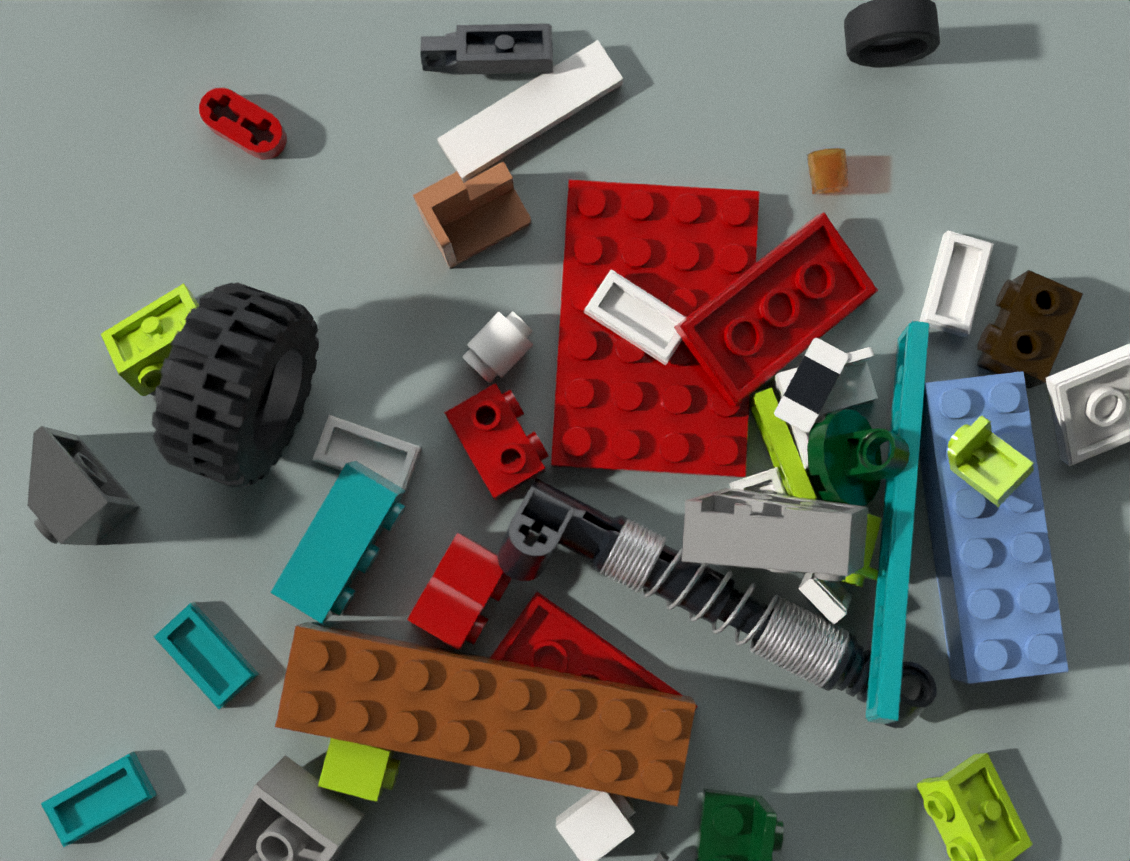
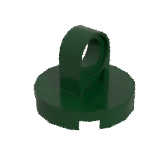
[807,409,910,506]

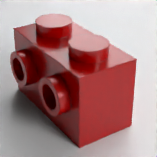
[444,383,549,500]

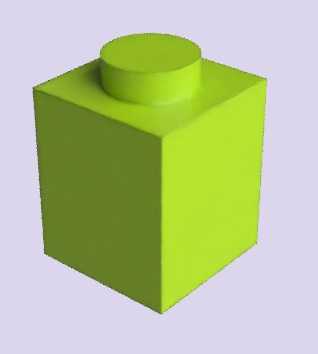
[318,738,401,802]

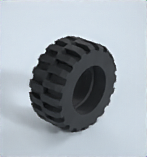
[152,282,319,488]

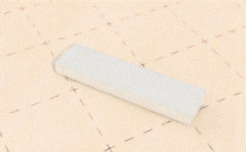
[437,40,623,182]

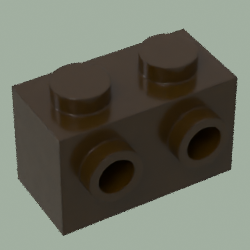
[976,270,1083,389]

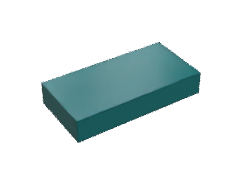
[153,602,259,710]
[41,751,157,848]

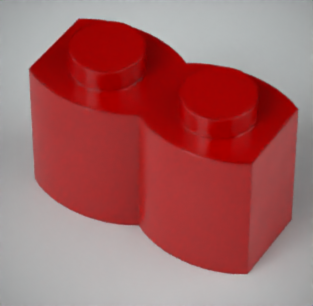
[407,533,512,650]

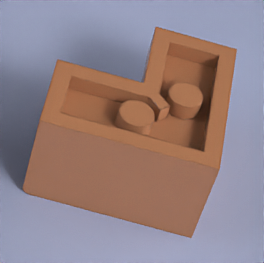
[413,162,531,269]

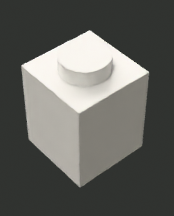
[556,790,636,861]

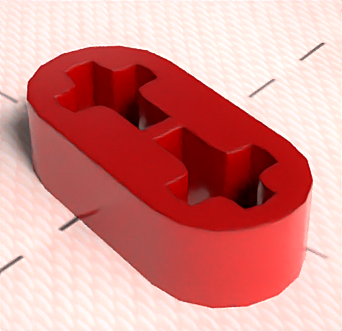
[199,87,287,160]

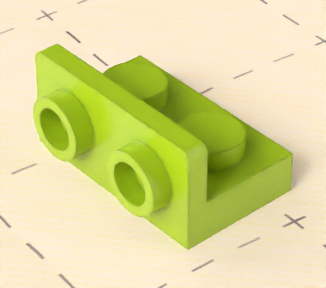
[101,283,199,396]
[917,753,1033,861]

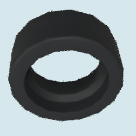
[844,0,940,67]

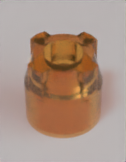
[807,148,848,195]

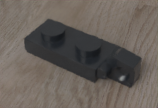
[420,23,553,75]

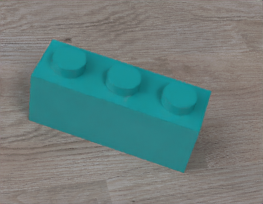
[270,461,406,624]

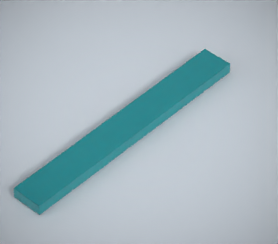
[865,321,929,724]

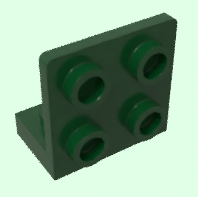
[695,788,784,861]

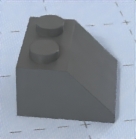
[27,426,140,545]

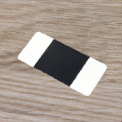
[774,338,849,432]

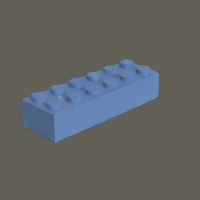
[919,371,1069,684]

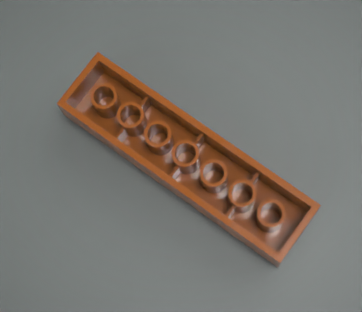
[275,622,696,807]

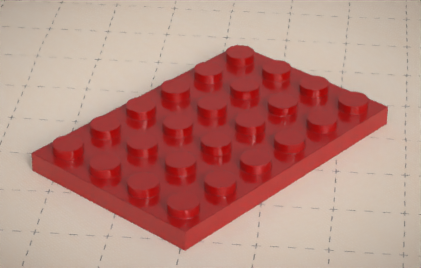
[551,179,760,478]

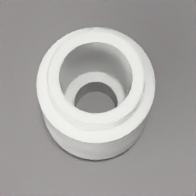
[462,311,533,383]

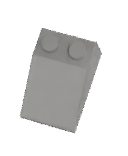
[209,755,365,861]

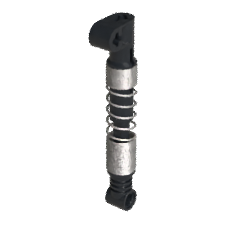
[497,478,937,728]

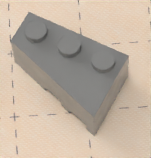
[682,488,868,581]

